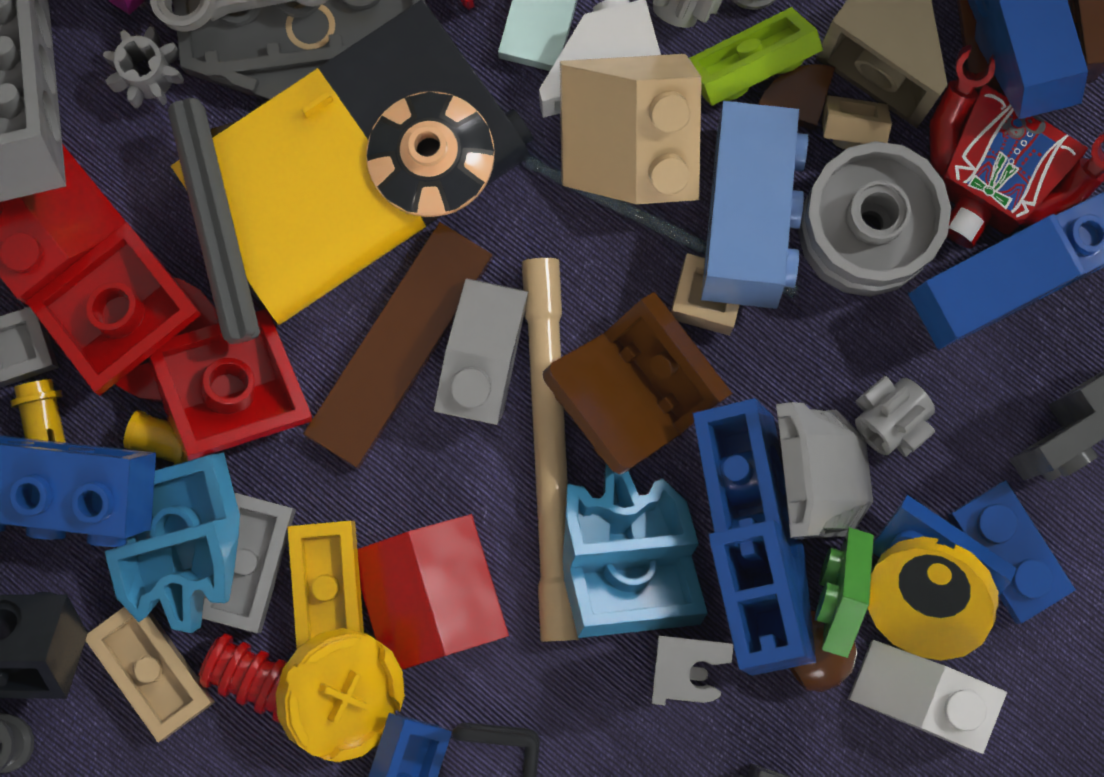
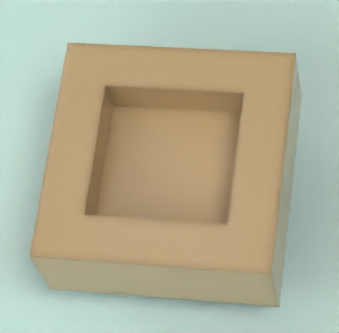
[822,95,892,149]
[671,253,739,336]

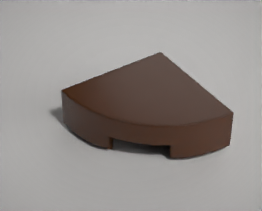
[758,64,835,131]

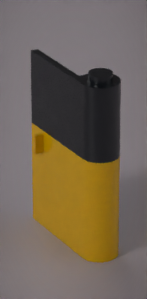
[171,0,533,326]

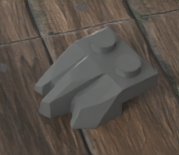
[1009,370,1104,482]

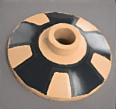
[366,92,495,217]

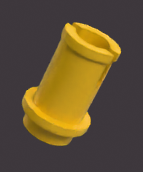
[10,379,66,443]
[123,410,207,465]

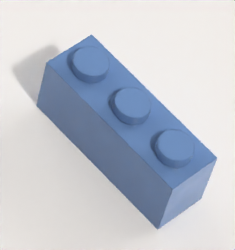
[701,101,808,309]

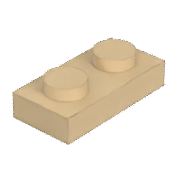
[86,607,215,742]

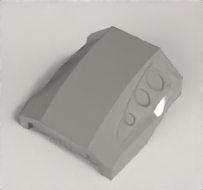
[776,402,873,539]

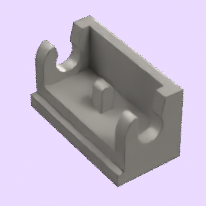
[652,636,733,706]

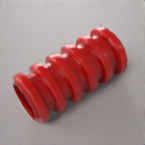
[199,633,287,723]

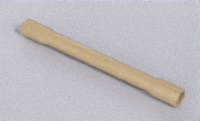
[522,258,579,642]

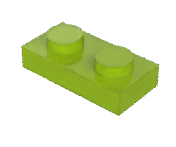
[689,7,823,106]

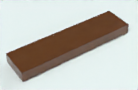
[303,222,494,469]

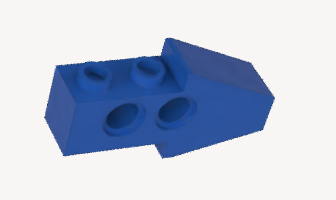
[967,0,1088,119]
[908,192,1104,351]
[693,398,816,676]

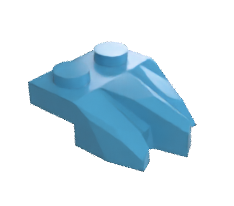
[104,453,240,633]
[563,464,708,638]

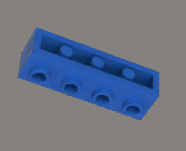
[0,436,156,547]

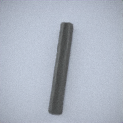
[168,98,260,344]

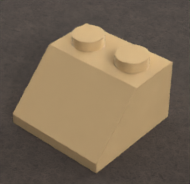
[560,54,701,204]

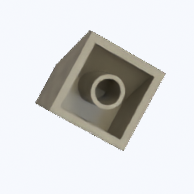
[815,0,948,128]

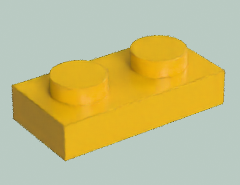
[287,521,364,648]

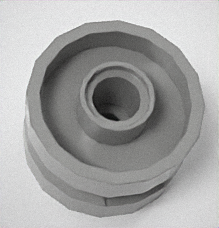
[798,141,951,297]

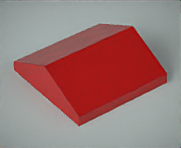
[26,222,201,396]
[148,309,312,461]
[358,514,509,670]

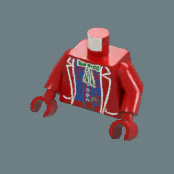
[929,45,1104,249]

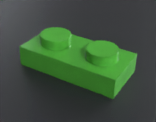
[815,527,874,658]

